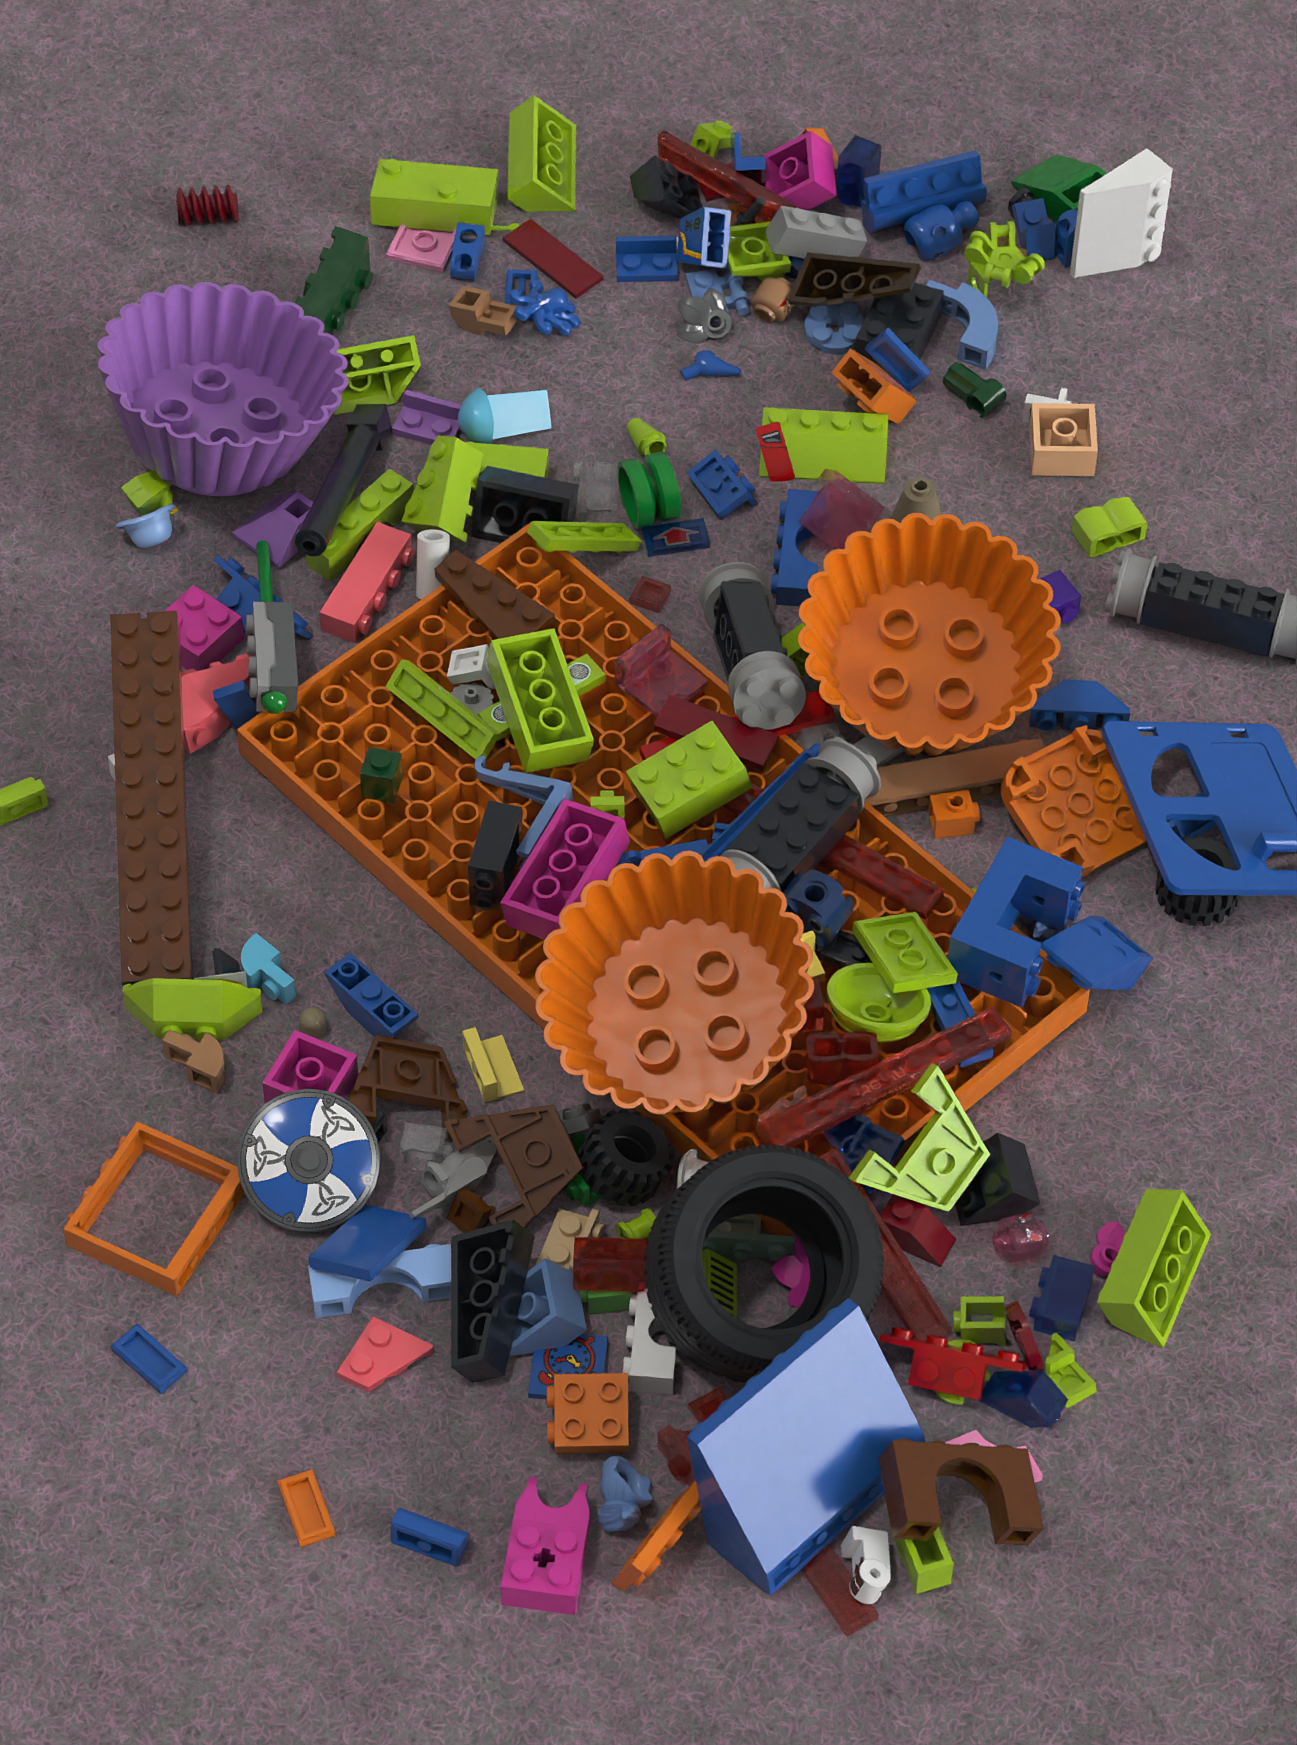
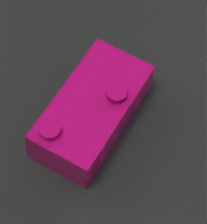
[500,798,630,939]

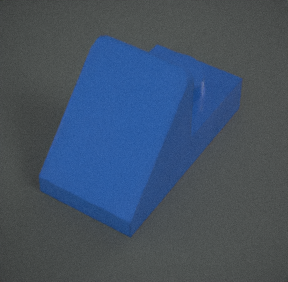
[1012,198,1055,260]

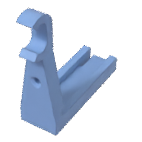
[475,754,574,870]

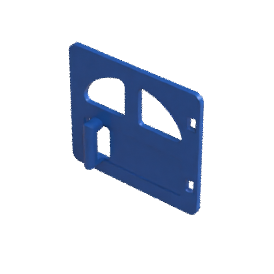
[1101,721,1297,895]

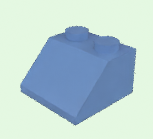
[509,1258,587,1356]

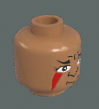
[751,278,794,324]

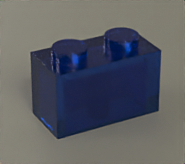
[836,135,882,208]
[1029,1255,1095,1342]

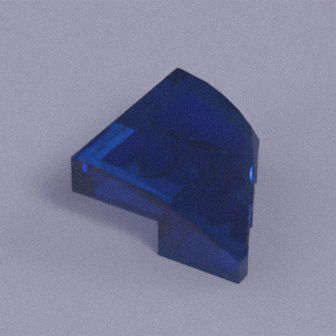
[823,1104,905,1194]

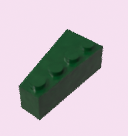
[294,226,373,335]

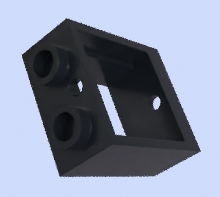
[468,801,523,912]

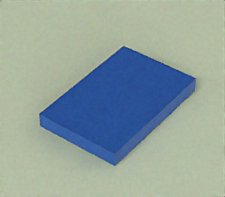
[308,1204,427,1281]

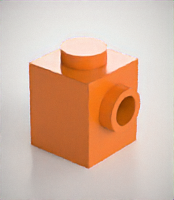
[928,790,980,839]

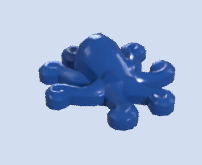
[508,279,581,336]

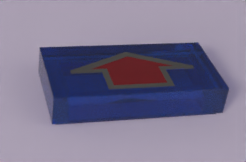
[641,518,710,557]

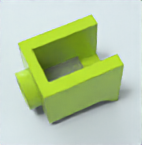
[954,1296,1006,1346]

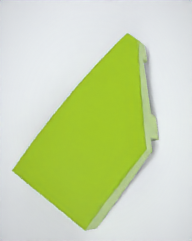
[1045,1332,1096,1409]

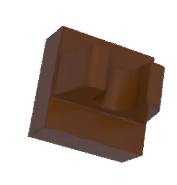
[447,1187,496,1233]

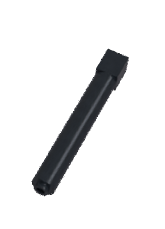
[295,404,392,556]

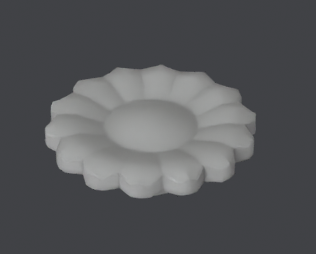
[450,682,494,715]

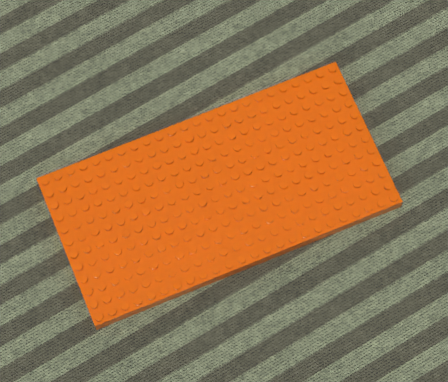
[237,522,1090,1237]

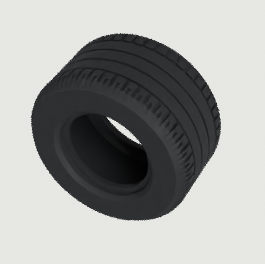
[644,1145,884,1383]

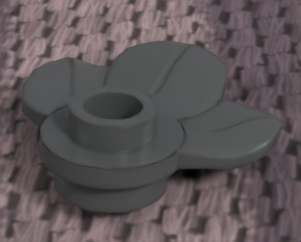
[676,288,733,344]

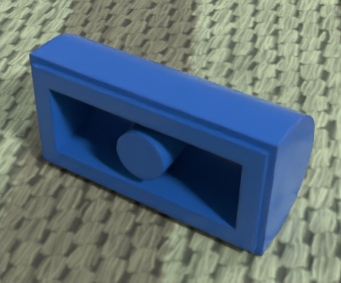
[390,1508,470,1567]

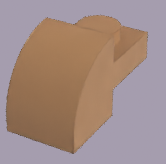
[448,286,518,336]
[162,1030,226,1094]

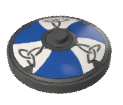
[237,1089,380,1232]

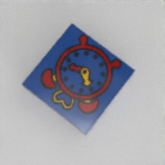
[528,1334,608,1400]

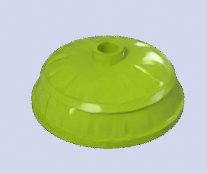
[826,963,931,1042]

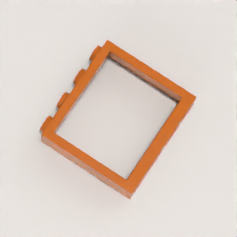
[63,1121,245,1296]

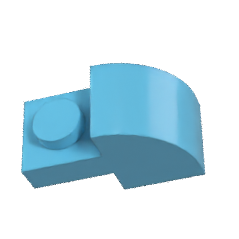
[241,933,296,1005]

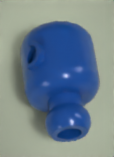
[903,201,979,261]

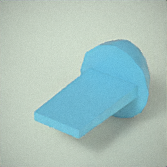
[457,387,552,444]

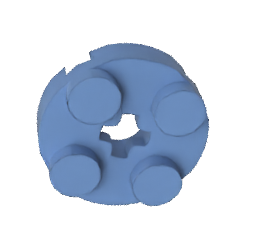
[804,303,864,354]

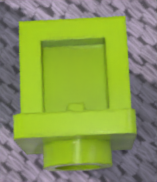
[689,120,734,164]

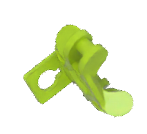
[964,221,1045,297]

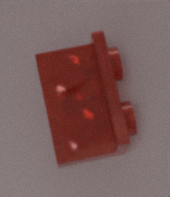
[573,1237,647,1292]

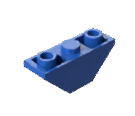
[1029,679,1130,731]
[324,952,419,1038]

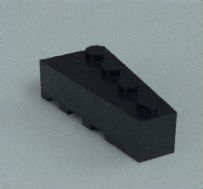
[451,1220,535,1383]

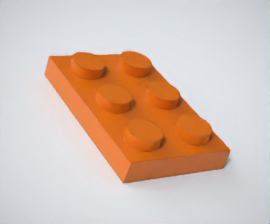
[611,1481,701,1592]

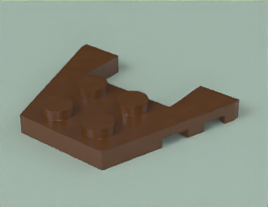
[348,1035,468,1140]
[444,1104,585,1228]

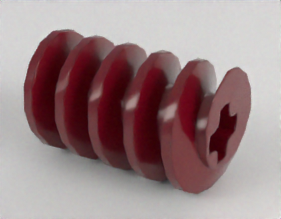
[176,185,239,226]

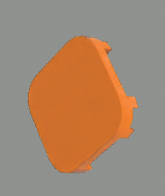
[1001,725,1147,877]

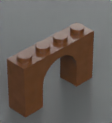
[878,1438,1044,1546]

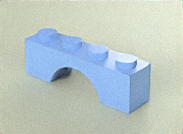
[308,1244,451,1319]

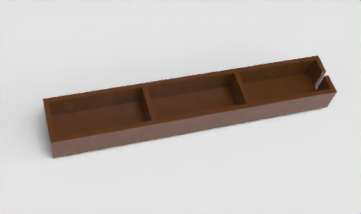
[110,611,193,987]

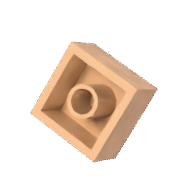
[1029,403,1098,476]

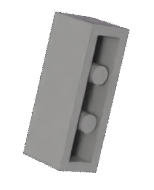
[765,206,867,259]

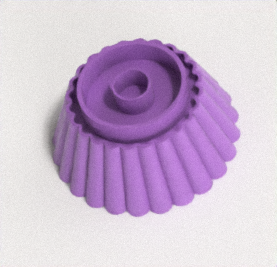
[98,282,349,496]

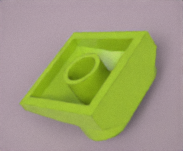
[728,222,791,281]

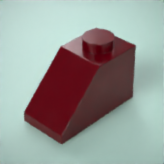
[878,1194,956,1268]

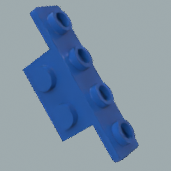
[214,555,313,640]

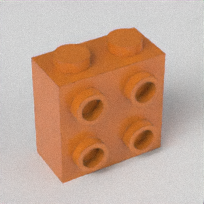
[831,348,918,424]
[547,1373,629,1454]

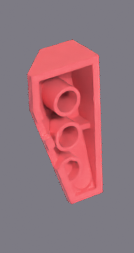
[181,654,254,754]

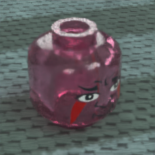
[992,1213,1048,1262]

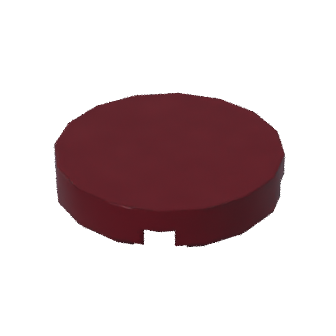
[1004,1301,1044,1373]

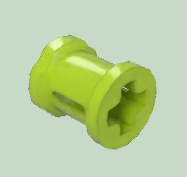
[615,1208,656,1252]

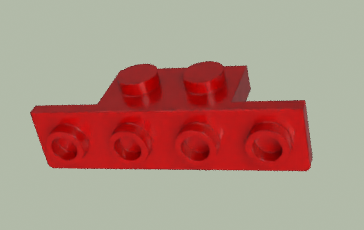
[879,1327,1027,1400]

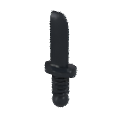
[733,197,766,226]

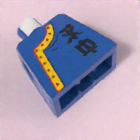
[677,207,731,269]

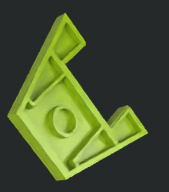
[849,1063,990,1212]

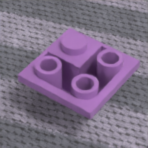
[232,491,313,569]

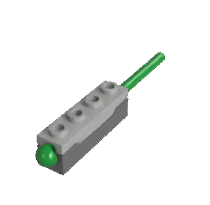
[246,540,298,714]

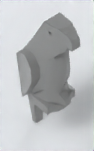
[409,1136,497,1219]

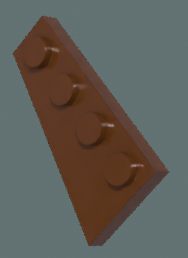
[434,550,555,640]

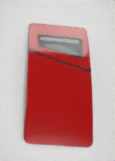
[756,421,795,482]

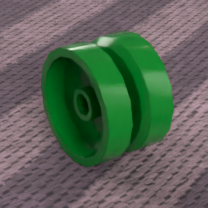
[617,451,681,529]

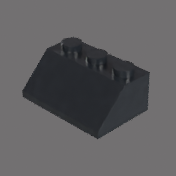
[471,466,579,543]

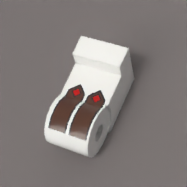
[841,1526,891,1604]

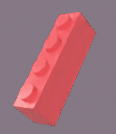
[319,522,415,643]

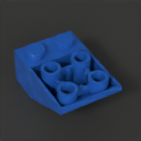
[1041,916,1154,991]

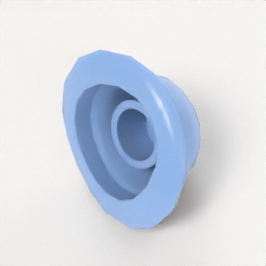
[115,504,176,548]

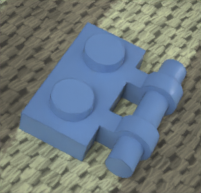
[685,265,750,321]

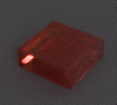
[629,576,671,613]

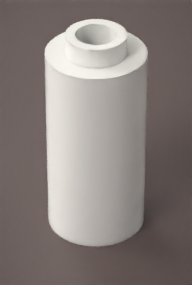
[416,530,450,599]

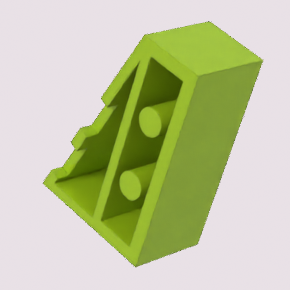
[401,435,483,543]

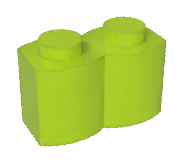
[1071,497,1148,557]

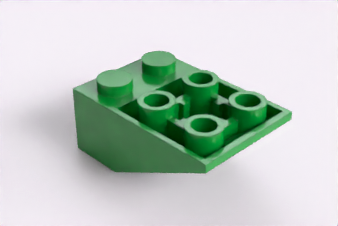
[1011,154,1107,223]

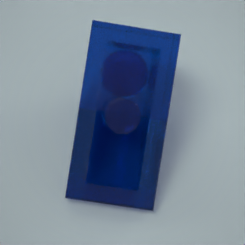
[978,1370,1068,1428]

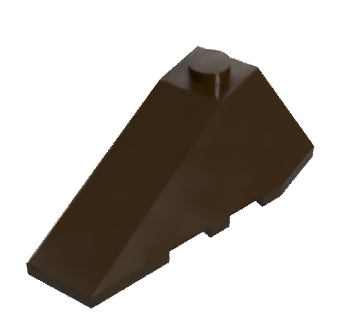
[787,252,921,307]

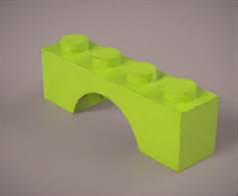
[306,468,414,582]

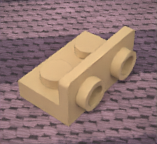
[536,1208,604,1280]

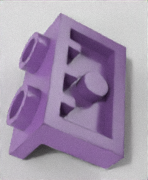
[392,390,461,445]

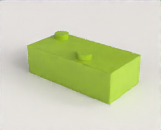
[370,159,498,235]
[486,628,594,773]

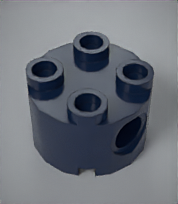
[783,869,854,952]

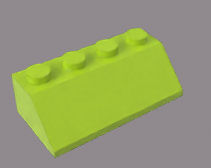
[508,95,576,212]
[759,407,889,484]
[1097,1189,1211,1348]

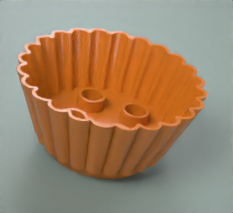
[798,513,1061,756]
[535,851,814,1115]

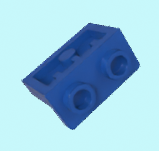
[616,236,678,282]
[686,449,758,519]

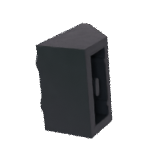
[955,1133,1040,1226]

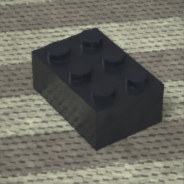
[855,283,944,369]

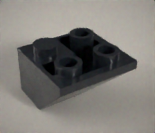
[630,155,703,219]

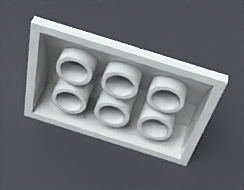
[1070,149,1173,278]

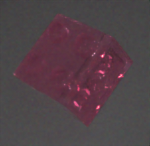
[799,469,885,550]
[615,623,707,717]

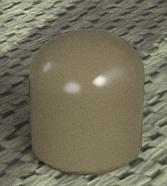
[299,1007,327,1039]

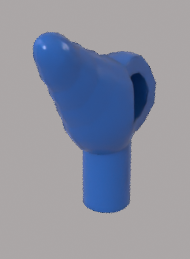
[680,350,741,381]

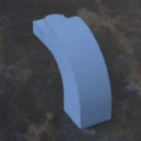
[926,280,998,370]

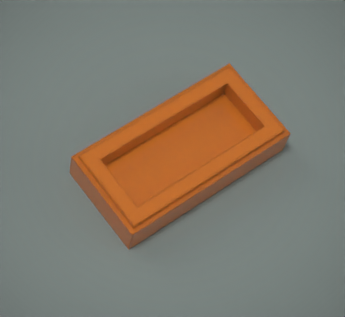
[277,1469,336,1547]

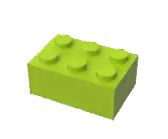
[626,721,752,839]

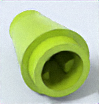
[626,418,667,458]

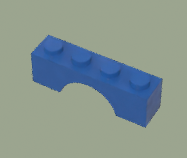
[771,489,826,607]

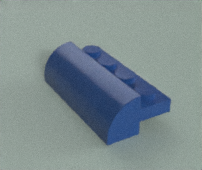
[861,150,987,233]

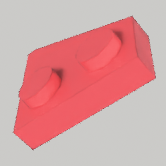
[337,1316,434,1393]

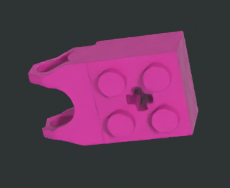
[501,1477,590,1615]

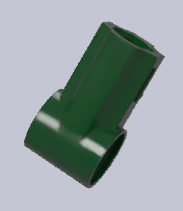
[943,362,1007,418]

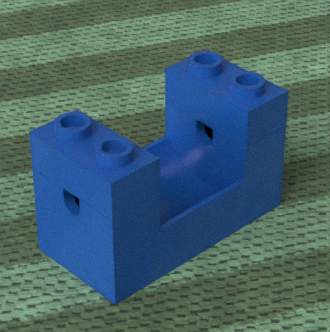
[948,836,1085,1008]

